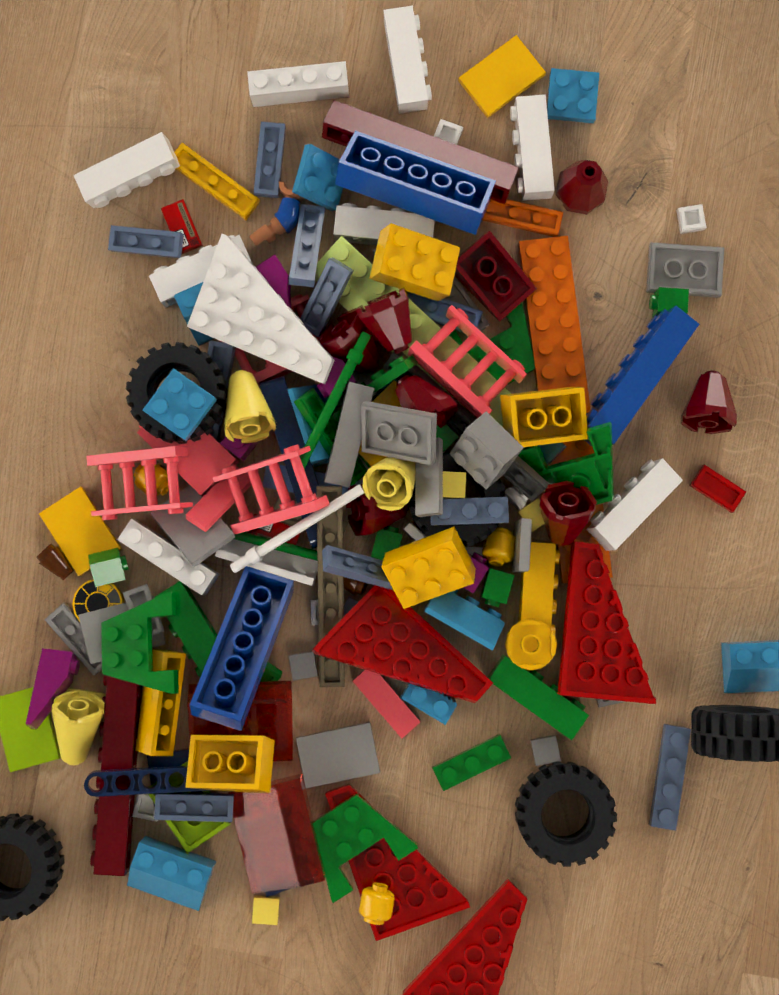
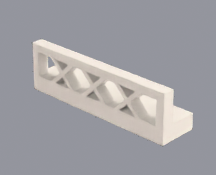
[215,539,318,586]

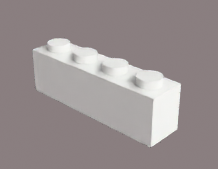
[384,5,432,114]
[247,61,349,107]
[510,94,555,201]
[74,132,180,208]
[333,203,435,246]
[149,235,253,308]
[586,458,683,551]
[117,518,220,595]

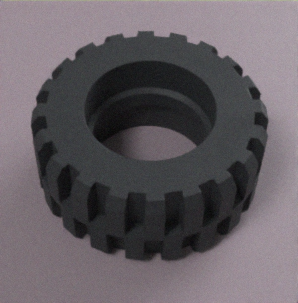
[126,342,228,444]
[409,451,506,547]
[691,705,779,762]
[515,761,617,867]
[0,813,65,921]

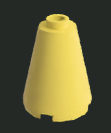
[224,370,276,443]
[363,457,416,511]
[51,691,104,765]

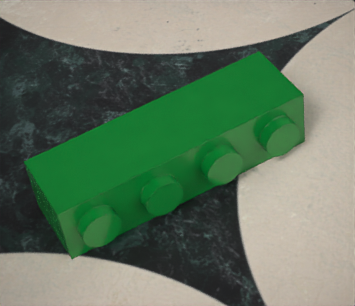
[155,581,218,678]
[487,654,589,740]

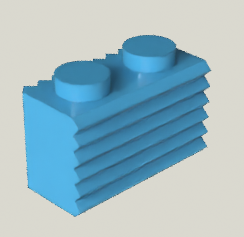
[401,683,457,725]

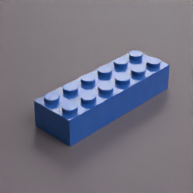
[335,130,496,235]
[584,306,700,446]
[189,566,294,731]

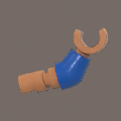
[249,181,305,246]

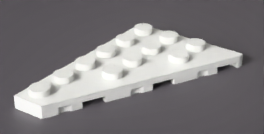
[187,234,335,384]

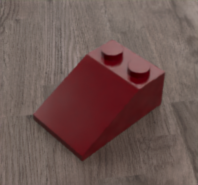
[455,231,537,321]

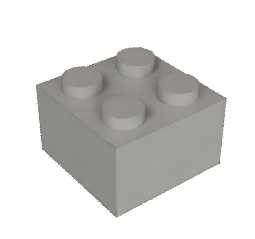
[450,412,524,489]

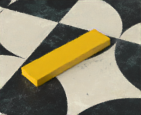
[174,143,260,221]

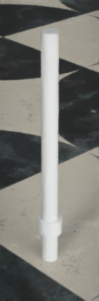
[230,484,365,573]

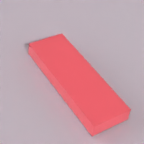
[185,466,252,532]
[352,670,421,738]

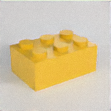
[369,223,460,301]
[500,387,588,447]
[381,526,476,609]

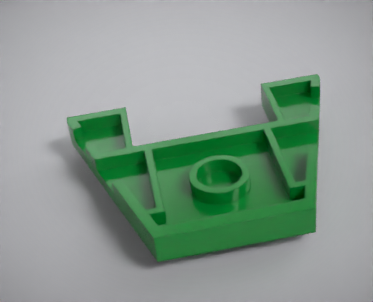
[449,302,535,385]
[518,422,614,505]
[101,592,179,694]
[313,794,418,903]

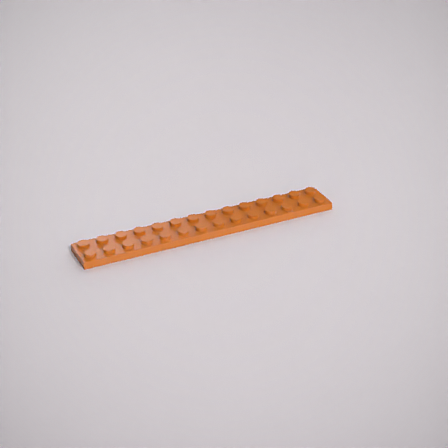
[518,235,613,583]

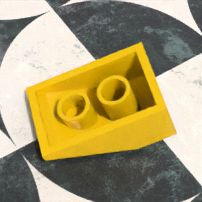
[185,735,275,793]

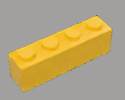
[518,542,560,634]
[135,649,186,756]

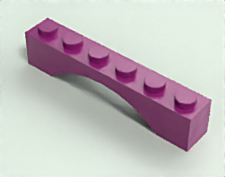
[256,254,358,398]

